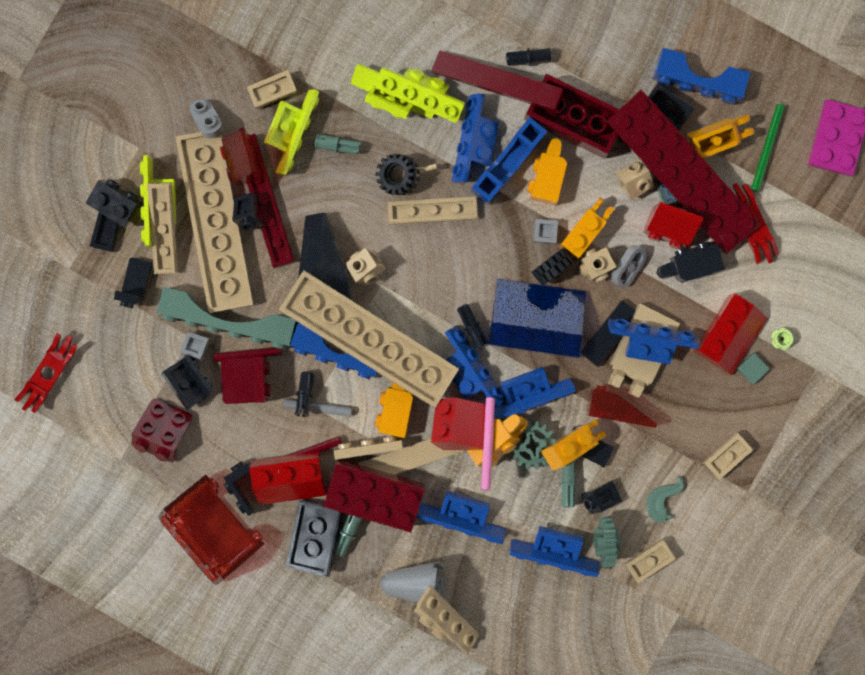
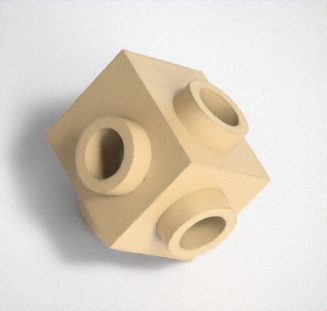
[616,160,655,200]
[578,247,616,282]
[345,248,386,285]

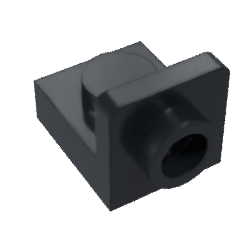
[232,192,263,231]
[581,480,622,514]

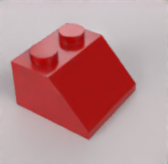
[643,202,703,250]
[431,398,486,450]

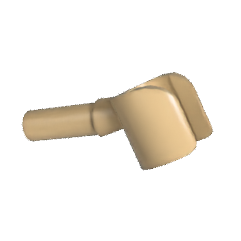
[415,163,438,177]

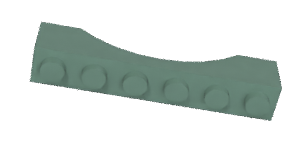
[157,287,298,350]

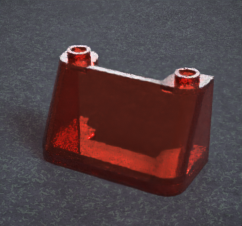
[158,475,265,585]

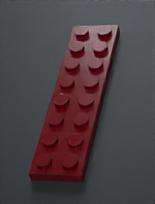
[606,89,761,255]

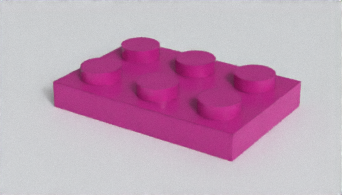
[807,99,865,177]

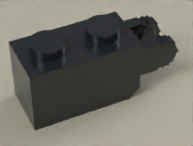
[656,241,725,283]

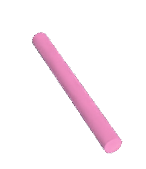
[481,398,495,491]

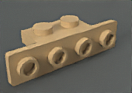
[414,586,479,653]

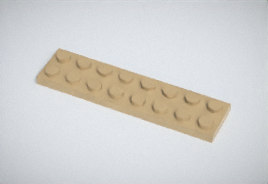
[176,132,254,314]
[279,270,459,408]

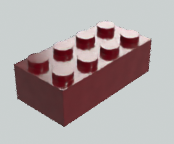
[524,73,618,159]
[323,459,425,533]

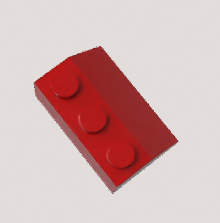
[693,293,768,375]
[249,451,326,505]

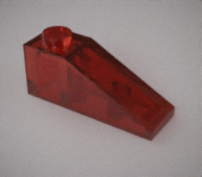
[586,385,657,428]

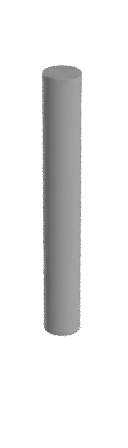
[284,399,352,417]

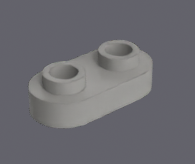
[190,99,223,138]
[611,245,647,288]

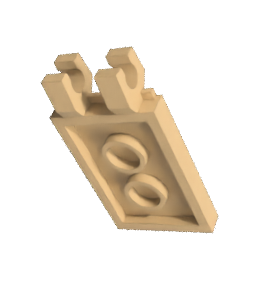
[607,304,680,398]

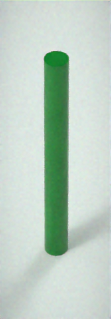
[751,104,785,192]

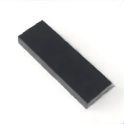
[580,300,636,367]

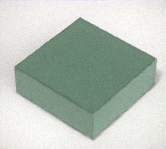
[737,353,769,385]

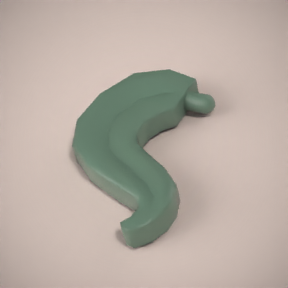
[646,477,684,522]

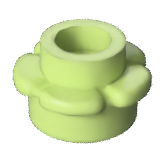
[771,328,794,350]

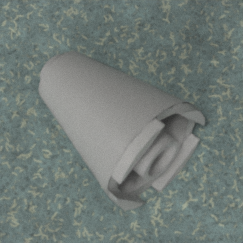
[381,562,445,603]

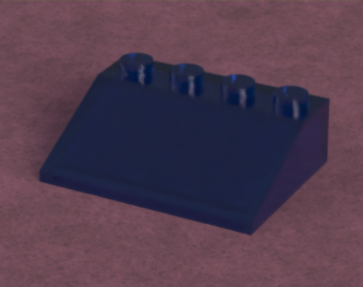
[488,279,586,358]

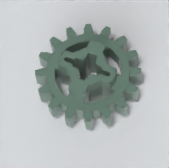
[511,420,557,469]
[593,517,621,568]

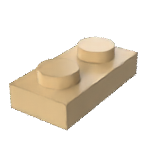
[247,70,297,109]
[703,433,753,480]
[624,539,676,584]

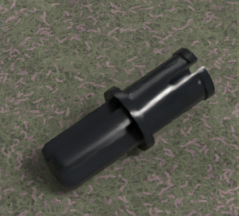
[506,48,551,66]
[457,304,488,349]
[294,371,314,417]

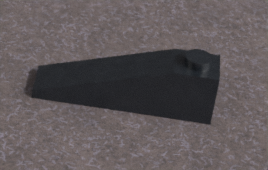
[298,213,353,300]

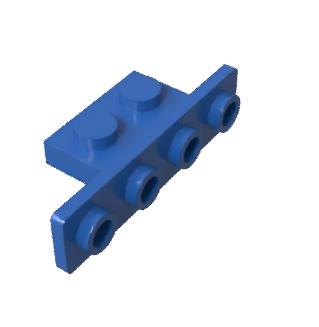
[452,93,499,183]
[608,319,700,365]
[445,325,506,408]
[494,367,576,421]
[416,490,505,544]
[509,526,599,577]

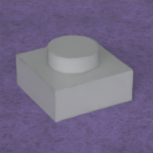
[533,219,558,244]
[179,332,210,361]

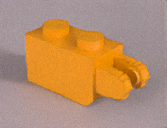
[686,114,754,158]
[527,139,567,206]
[559,197,615,260]
[375,382,413,438]
[467,414,528,467]
[541,419,606,471]

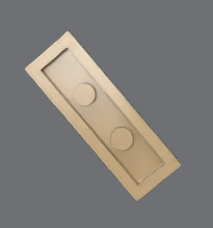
[334,436,403,460]

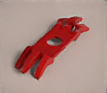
[732,183,779,264]
[14,333,78,413]

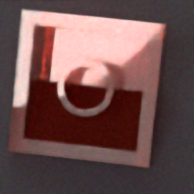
[220,127,263,186]

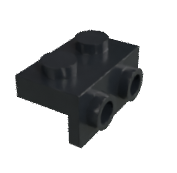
[648,82,695,131]
[86,179,143,227]
[161,354,213,410]

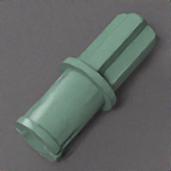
[315,134,360,155]
[560,462,578,508]
[335,515,363,557]

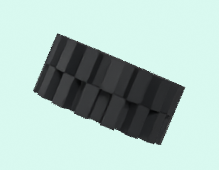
[376,154,420,195]
[531,247,575,286]

